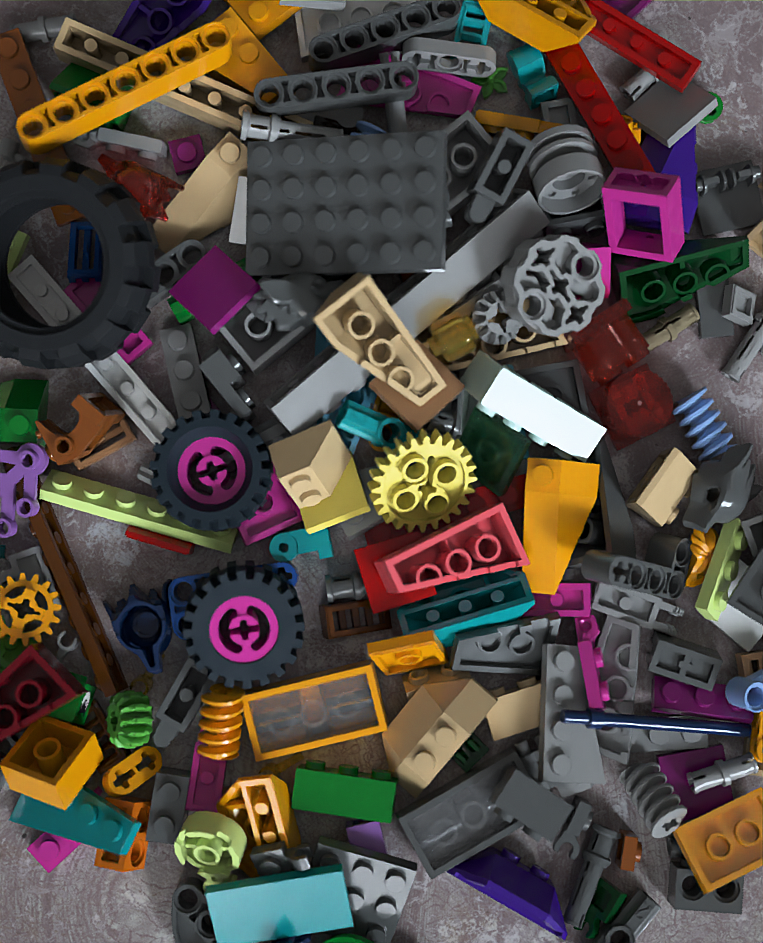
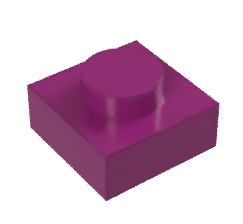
[168,134,206,176]

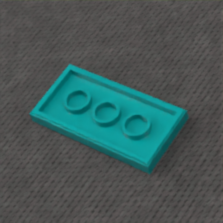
[205,863,353,943]

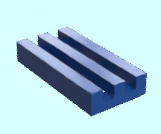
[67,221,104,283]

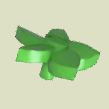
[471,67,508,100]

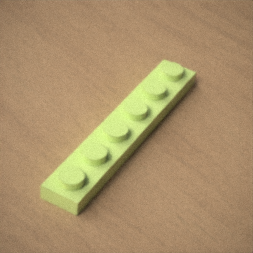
[39,469,239,554]

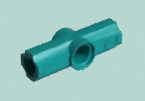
[335,399,430,450]

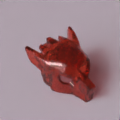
[97,153,185,222]

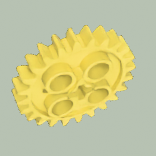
[367,429,477,533]

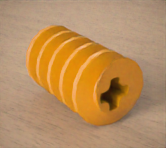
[197,683,245,760]

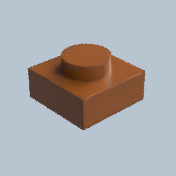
[615,829,642,872]

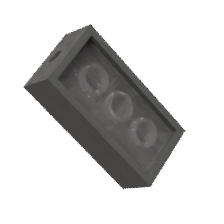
[395,747,531,880]

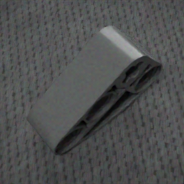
[171,877,217,943]

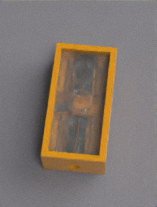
[242,659,389,762]

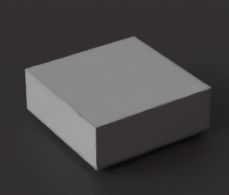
[721,283,756,327]

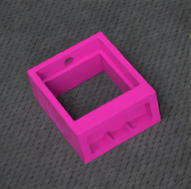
[602,167,685,263]

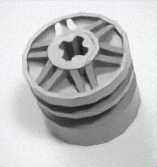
[526,124,606,215]

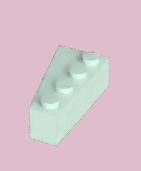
[460,349,607,463]

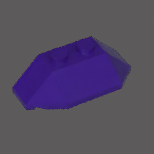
[447,847,568,941]

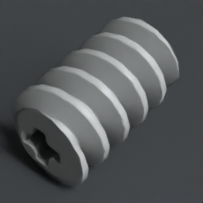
[619,762,687,838]

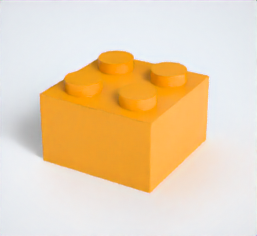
[0,716,104,810]

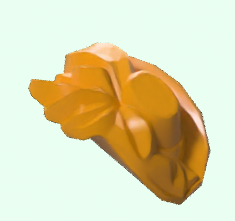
[685,527,719,587]

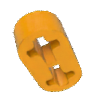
[102,746,162,797]

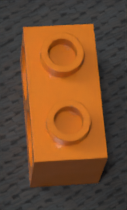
[94,795,152,872]

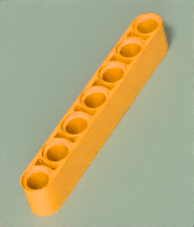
[16,21,232,155]

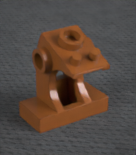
[35,392,126,466]

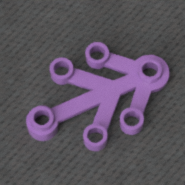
[0,443,49,538]

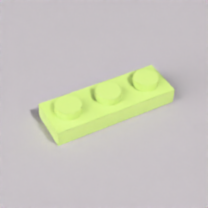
[695,518,748,622]

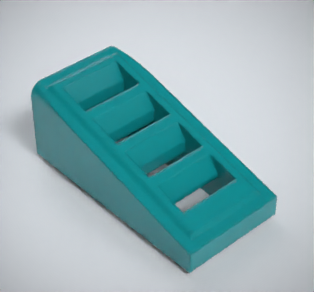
[450,0,491,59]

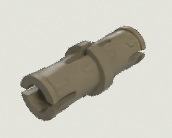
[634,303,700,356]

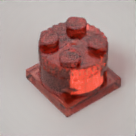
[561,298,650,386]
[587,363,676,451]

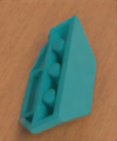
[396,569,535,648]

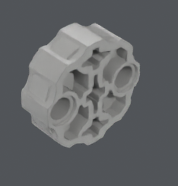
[500,234,606,337]

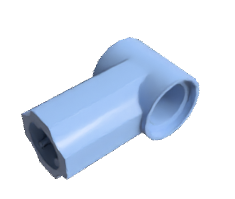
[725,669,763,713]

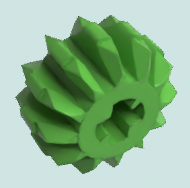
[105,690,154,749]

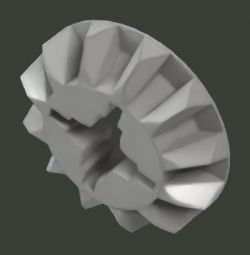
[472,291,524,345]

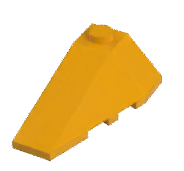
[522,457,600,595]

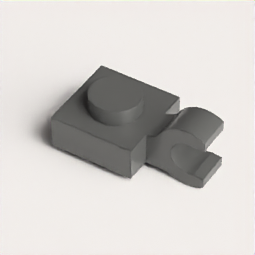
[553,795,594,860]
[250,840,315,877]

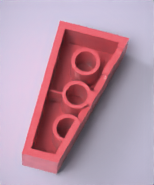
[374,503,530,593]

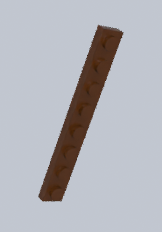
[3,446,129,698]

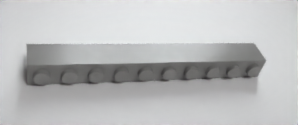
[263,188,550,435]

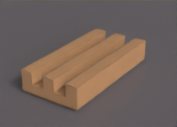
[74,416,138,471]

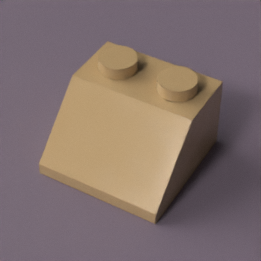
[268,419,352,509]
[625,447,699,527]

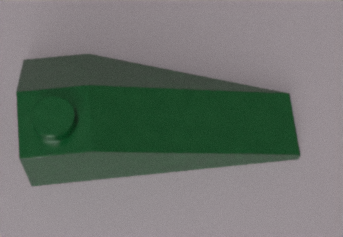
[610,236,749,326]

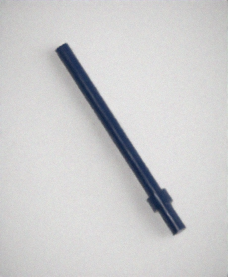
[560,708,752,737]

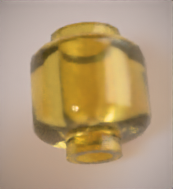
[427,311,479,362]

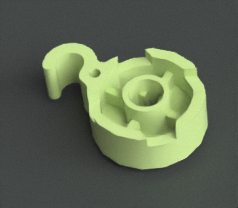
[174,811,247,891]

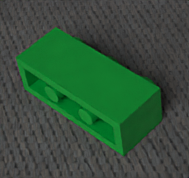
[291,759,398,824]

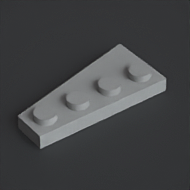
[538,644,606,785]

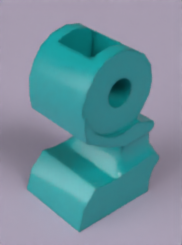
[506,43,559,110]

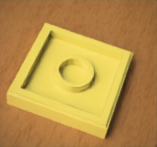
[300,451,371,534]

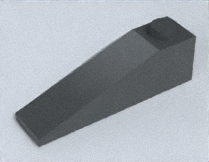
[567,435,637,569]

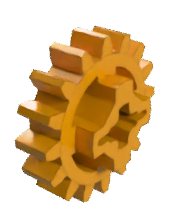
[0,573,62,647]

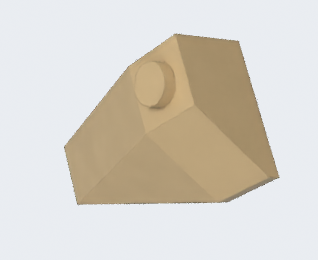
[153,131,248,254]
[312,272,447,407]

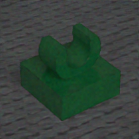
[451,732,490,773]

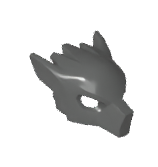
[246,271,343,332]
[682,443,763,533]

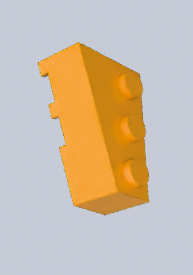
[183,7,295,104]

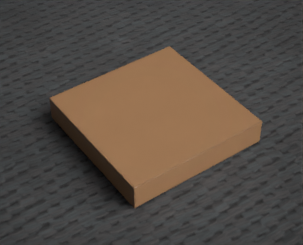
[369,339,465,434]

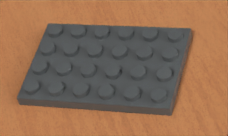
[246,130,447,278]

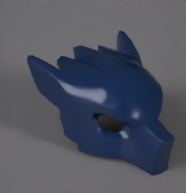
[103,578,172,675]

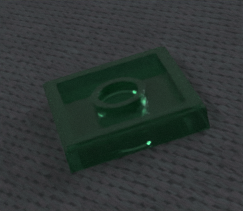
[459,406,532,497]

